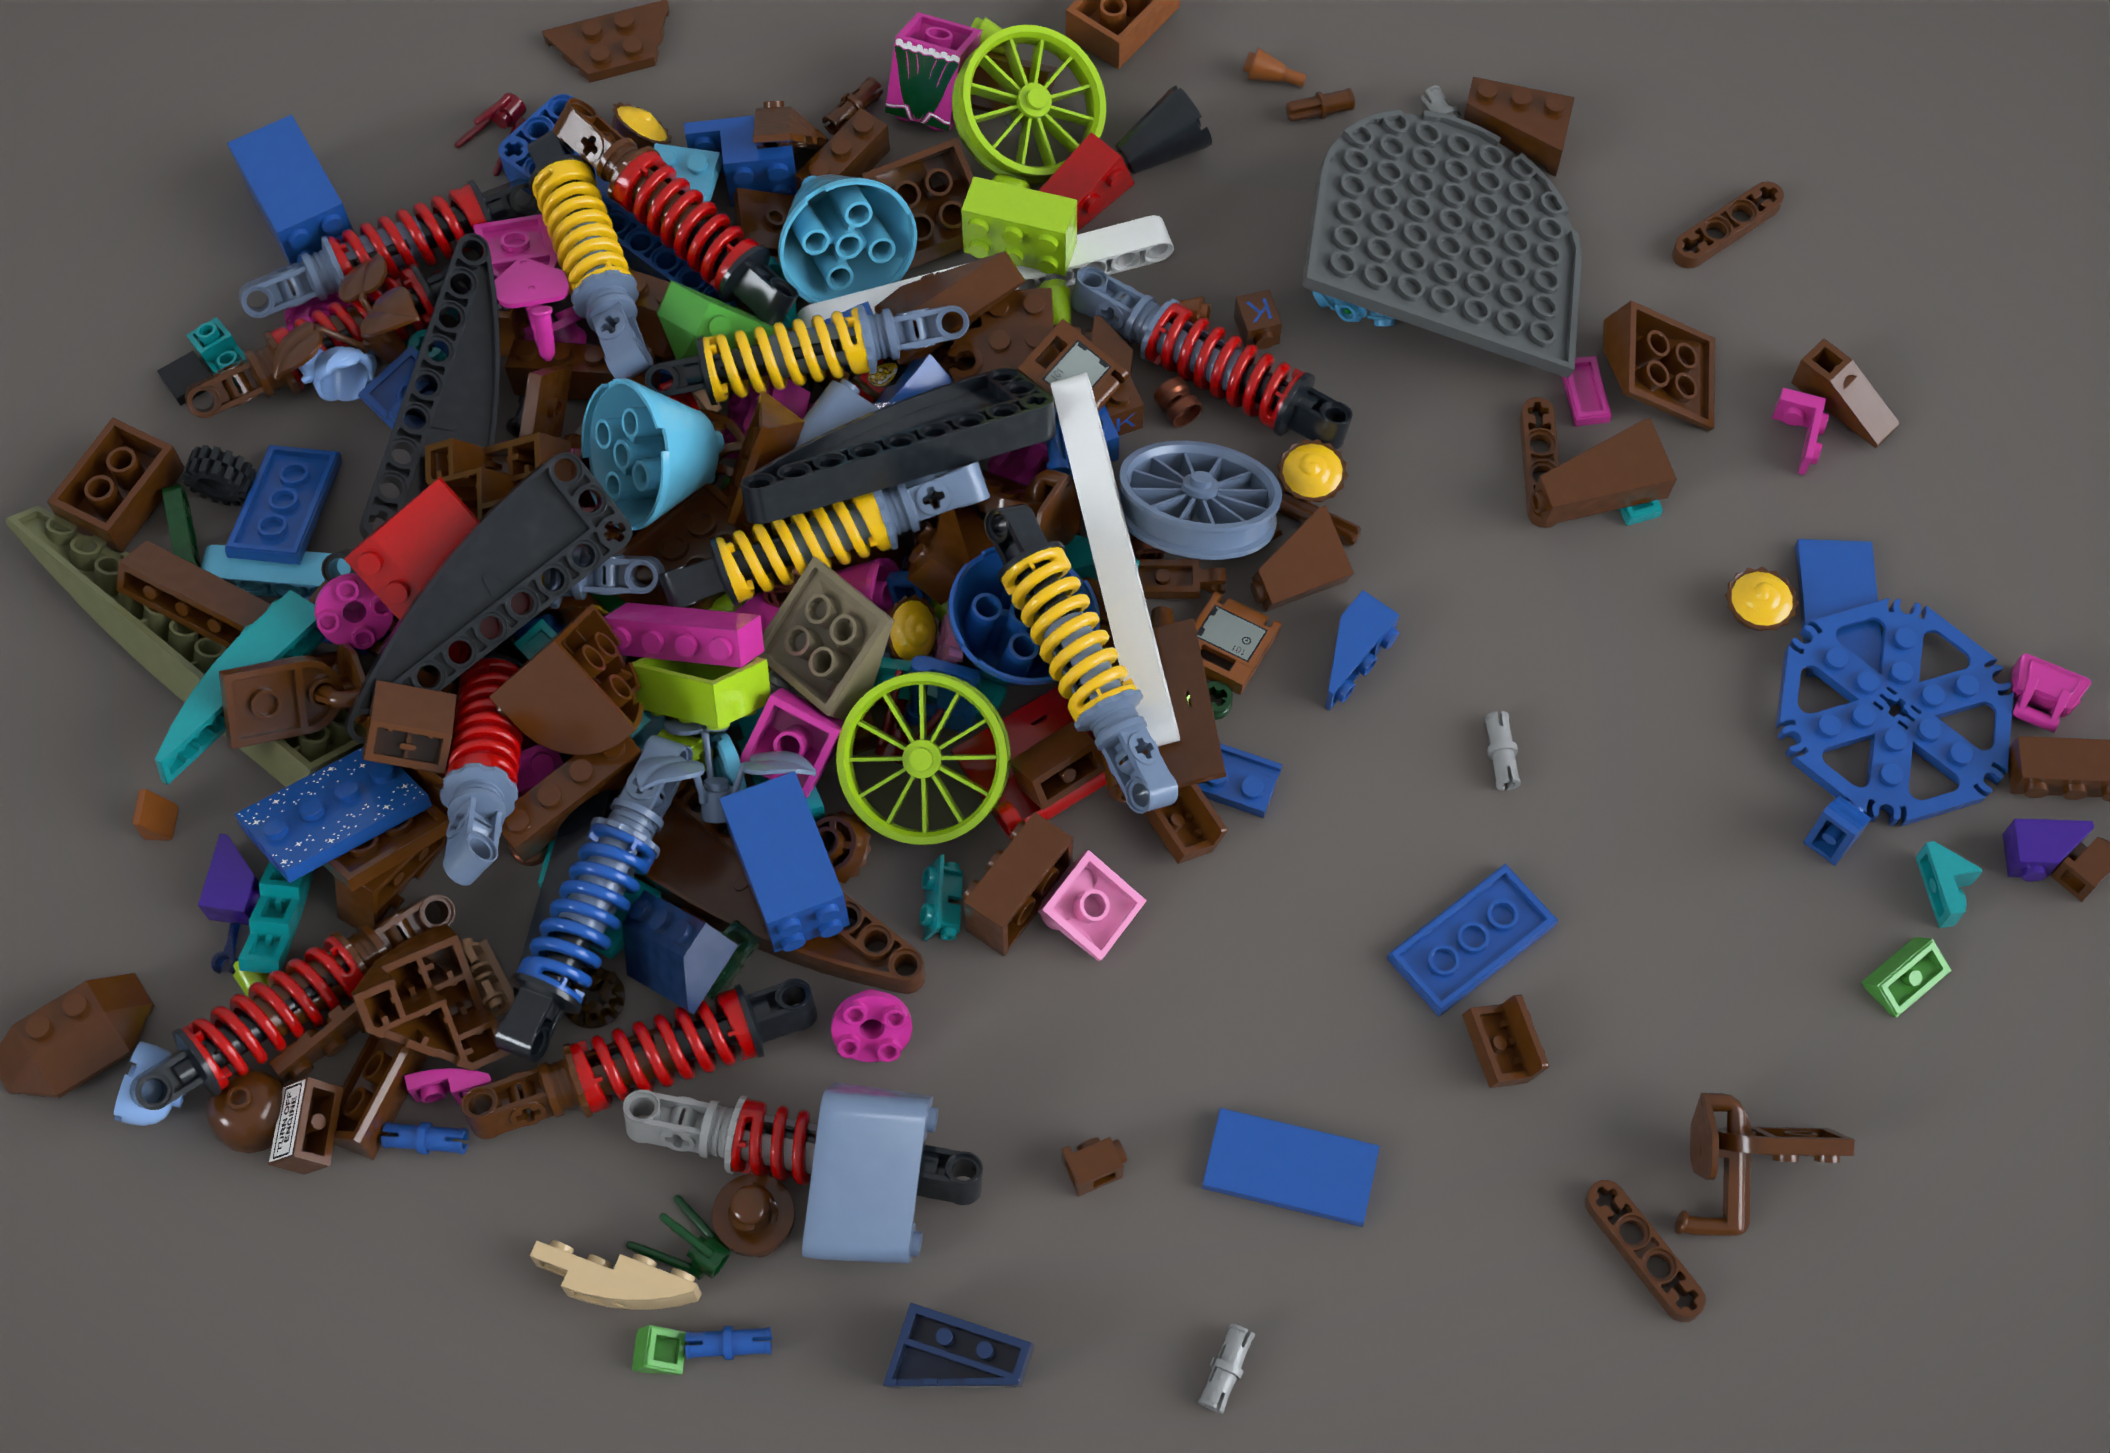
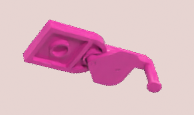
[473,214,569,362]

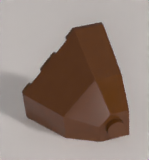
[425,432,572,520]
[351,923,510,1071]

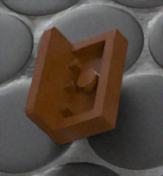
[1144,784,1228,864]
[1462,995,1549,1088]

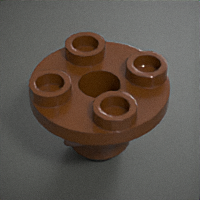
[712,1174,795,1258]

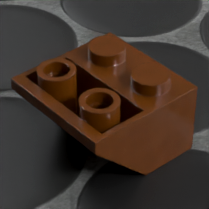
[361,680,457,774]

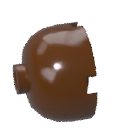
[207,1069,284,1154]

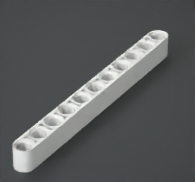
[797,215,1174,328]
[1051,372,1180,747]

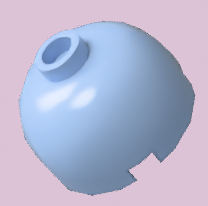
[114,1041,186,1126]

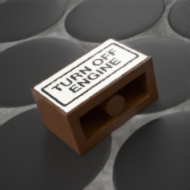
[268,1077,344,1175]

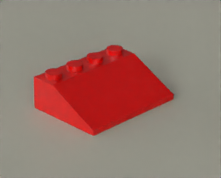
[344,477,530,663]

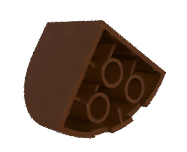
[490,604,643,755]

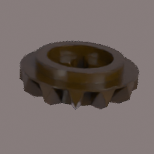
[564,967,625,1029]

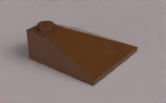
[861,137,973,271]
[1603,301,1715,431]

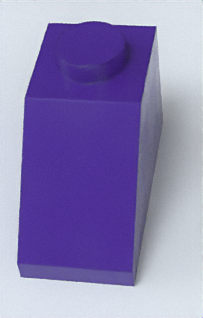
[2003,818,2094,882]
[198,833,260,925]

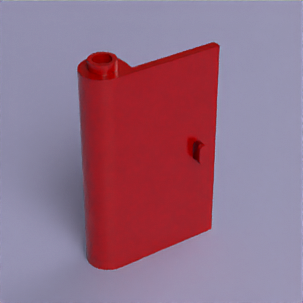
[951,685,1107,839]

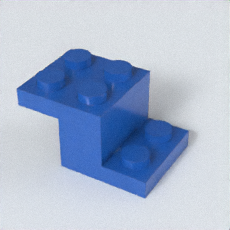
[684,115,797,207]
[358,345,435,430]

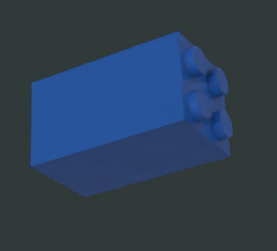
[227,114,354,264]
[719,771,850,952]

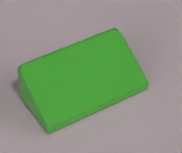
[1861,937,1952,1018]

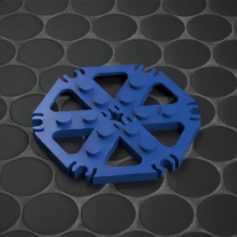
[1775,598,2014,827]

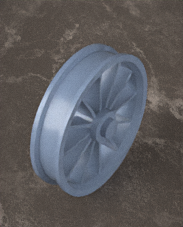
[1118,441,1282,560]

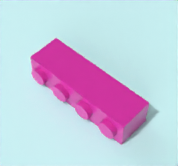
[604,602,764,668]

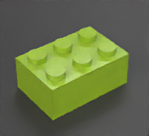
[961,176,1077,276]
[633,657,771,730]

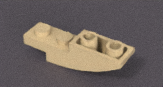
[530,1240,702,1310]

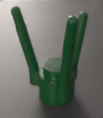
[626,1195,731,1280]

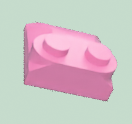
[1037,850,1147,961]

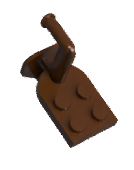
[938,469,1081,546]
[219,643,367,749]
[1675,1093,1855,1236]

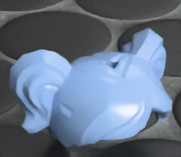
[299,346,377,401]

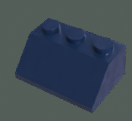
[622,890,738,1014]

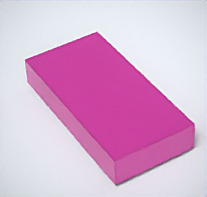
[1562,356,1612,427]

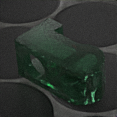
[706,920,762,999]

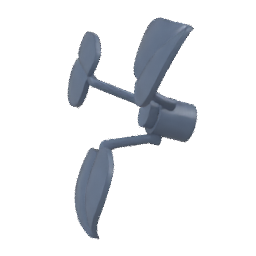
[636,717,816,823]

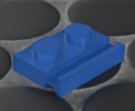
[1198,743,1283,818]

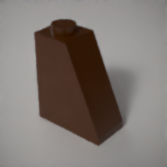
[1250,505,1354,612]

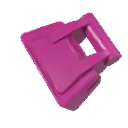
[2011,653,2091,733]

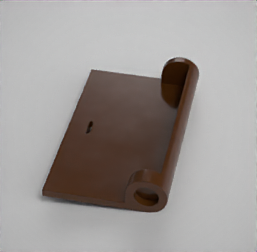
[1099,618,1227,803]

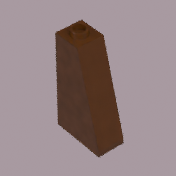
[1531,418,1677,526]

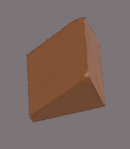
[132,789,179,841]

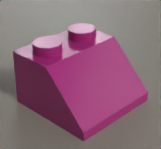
[740,688,845,799]

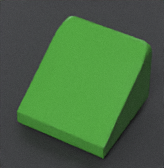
[632,1325,686,1375]

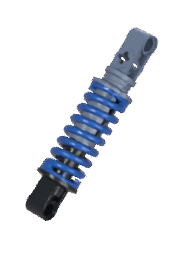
[495,735,693,1062]

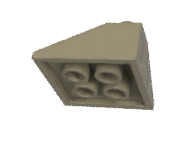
[757,557,894,720]

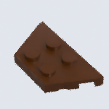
[542,0,670,83]

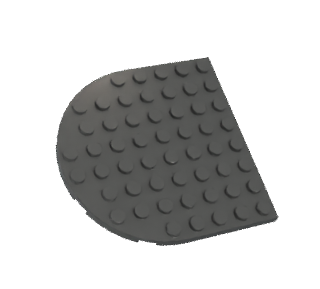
[1301,110,1582,378]

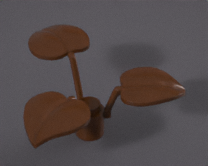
[273,254,420,381]

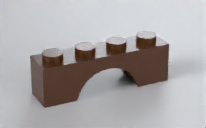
[501,736,642,863]

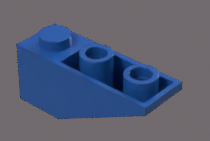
[1325,590,1399,711]

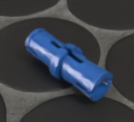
[381,1122,469,1154]
[685,1326,772,1360]

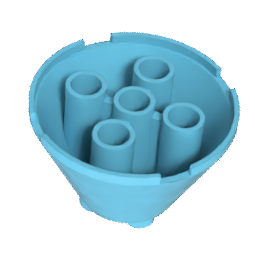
[778,174,917,304]
[581,378,724,530]

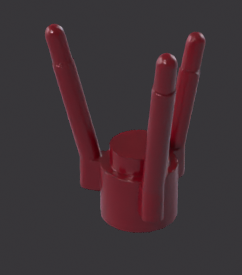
[454,92,527,176]
[874,670,945,765]

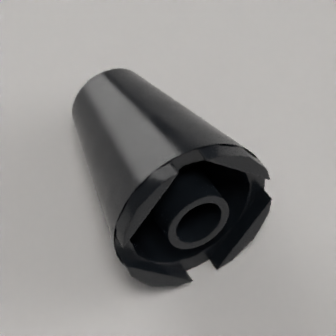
[1115,85,1212,174]

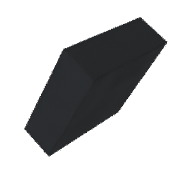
[157,351,211,406]

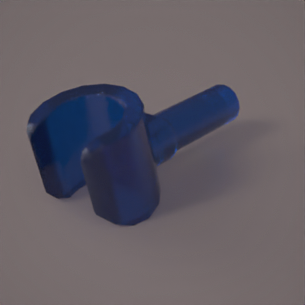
[211,923,240,974]

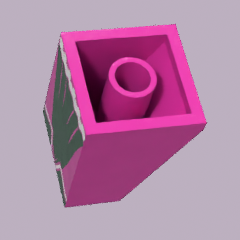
[885,12,982,131]

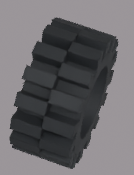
[182,445,256,506]

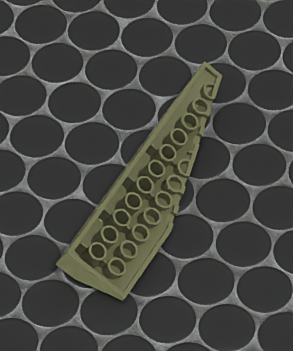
[6,505,367,787]

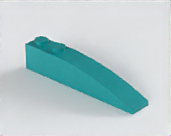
[155,590,326,785]

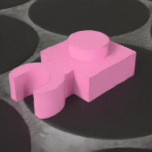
[934,615,963,664]

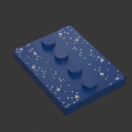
[234,747,432,883]

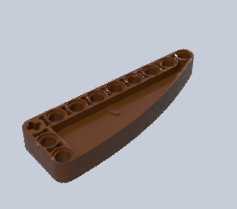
[633,778,925,994]

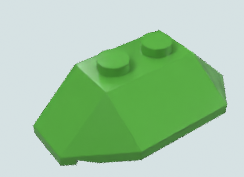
[657,280,790,385]

